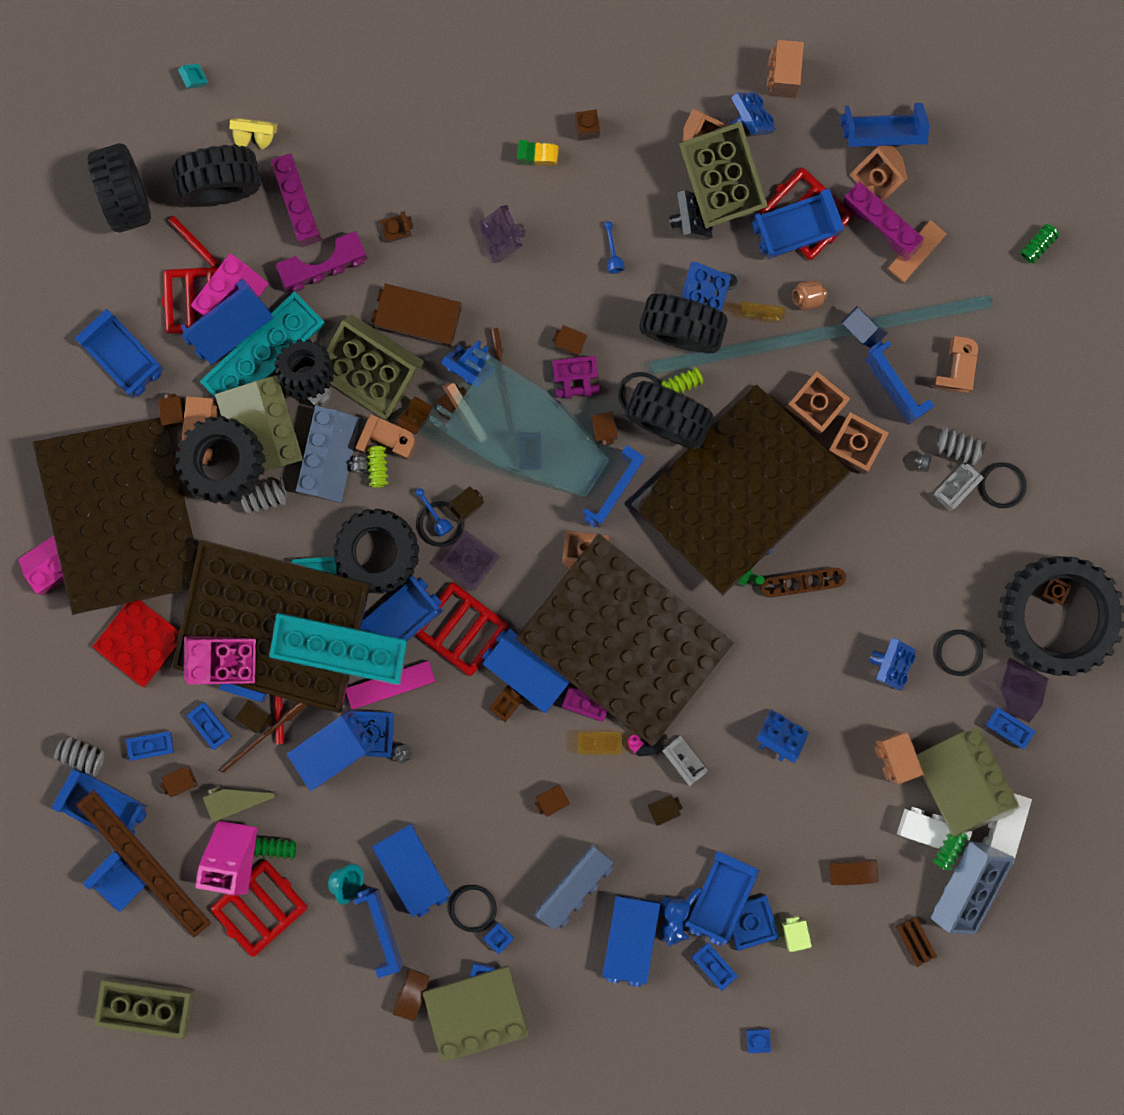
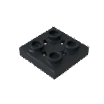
[669,190,713,240]

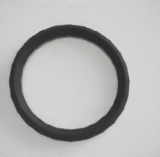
[618,372,661,410]
[980,462,1027,508]
[418,501,465,547]
[937,630,983,676]
[450,885,497,933]

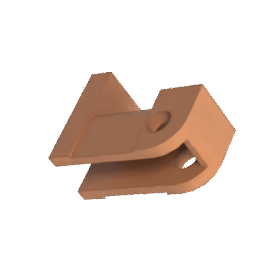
[932,336,978,393]
[356,414,416,460]

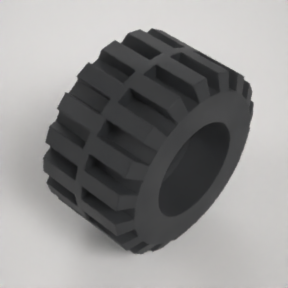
[275,339,335,400]

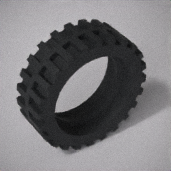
[998,556,1124,676]

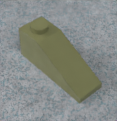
[203,786,278,823]

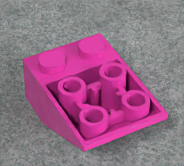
[184,636,256,684]
[196,821,258,895]

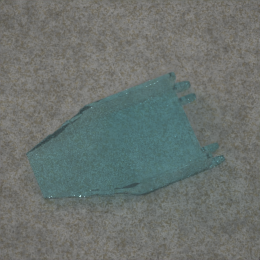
[429,348,610,497]

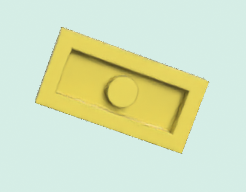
[230,118,277,149]

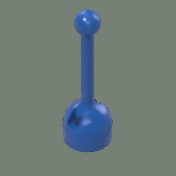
[604,221,625,274]
[416,488,454,537]

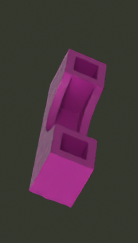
[271,153,322,247]
[843,181,924,261]
[275,231,368,293]

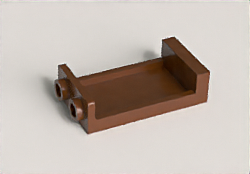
[372,283,462,348]

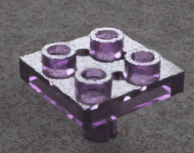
[479,205,525,263]
[439,530,500,591]

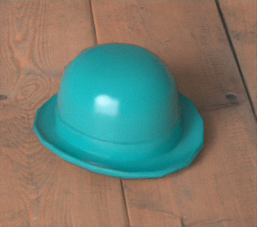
[328,864,364,905]

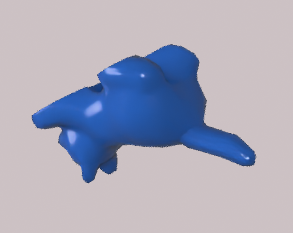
[659,888,702,946]

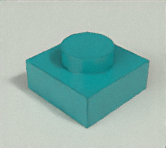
[178,63,208,89]

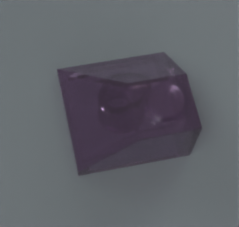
[1000,658,1048,723]

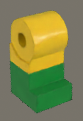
[517,140,559,166]

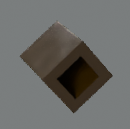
[447,486,484,524]
[235,700,273,734]
[647,794,683,826]

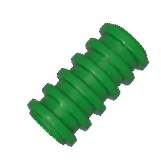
[1020,224,1060,264]
[933,830,968,871]
[254,837,297,860]

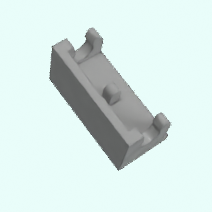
[932,463,984,511]
[662,735,708,786]

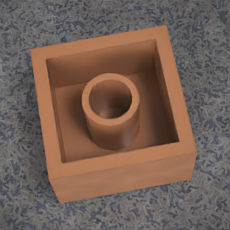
[766,40,804,98]
[786,371,850,435]
[828,412,889,474]
[874,732,924,784]

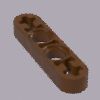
[760,568,846,598]

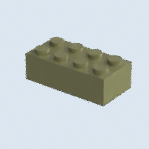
[94,977,195,1039]

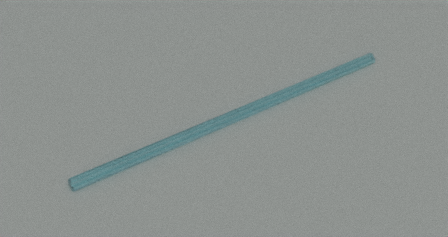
[651,295,992,374]

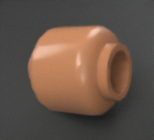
[793,280,827,310]

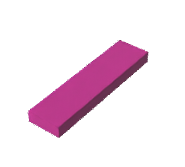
[346,661,436,710]

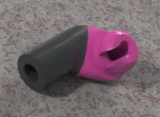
[627,735,658,757]

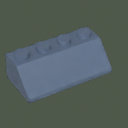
[296,406,361,503]
[931,842,1015,935]
[535,843,614,930]

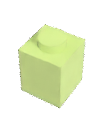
[782,916,812,952]

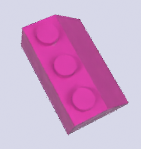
[190,253,269,316]
[18,535,64,595]

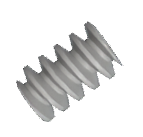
[936,426,987,467]
[240,478,287,515]
[54,736,105,777]

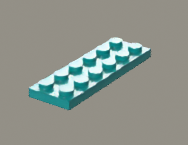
[200,291,326,398]
[269,613,408,685]

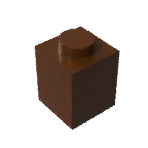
[575,109,600,141]
[552,325,587,358]
[157,394,185,428]
[591,411,618,446]
[161,765,199,798]
[535,784,570,817]

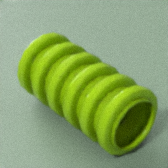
[661,367,704,394]
[367,446,389,488]

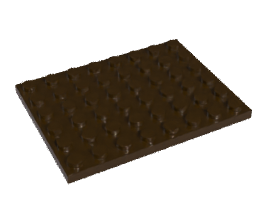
[631,384,850,596]
[32,418,197,615]
[515,534,734,746]
[172,540,371,713]

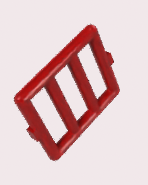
[759,167,854,260]
[161,267,219,334]
[415,582,509,676]
[211,860,307,957]

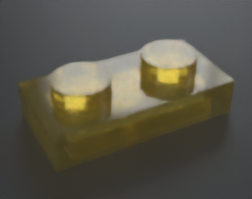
[739,301,786,322]
[577,732,622,755]

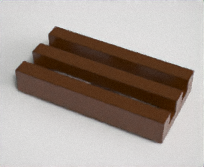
[895,916,937,967]

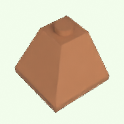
[683,108,728,142]
[849,145,908,202]
[562,531,609,569]

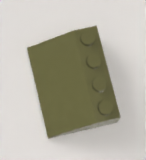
[678,122,767,228]
[326,314,424,421]
[215,375,303,472]
[916,727,1020,837]
[423,965,529,1063]

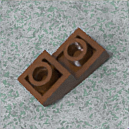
[1042,578,1073,606]
[829,859,878,885]
[392,969,430,1021]

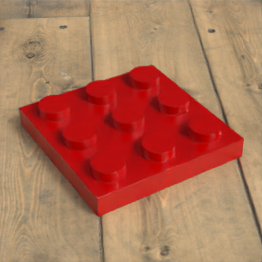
[92,600,180,688]

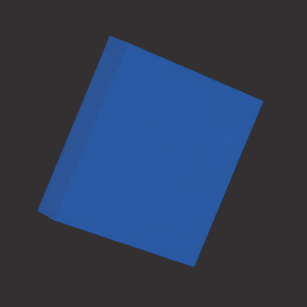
[732,895,780,951]

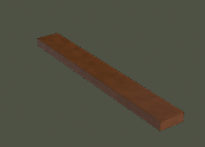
[76,789,211,938]

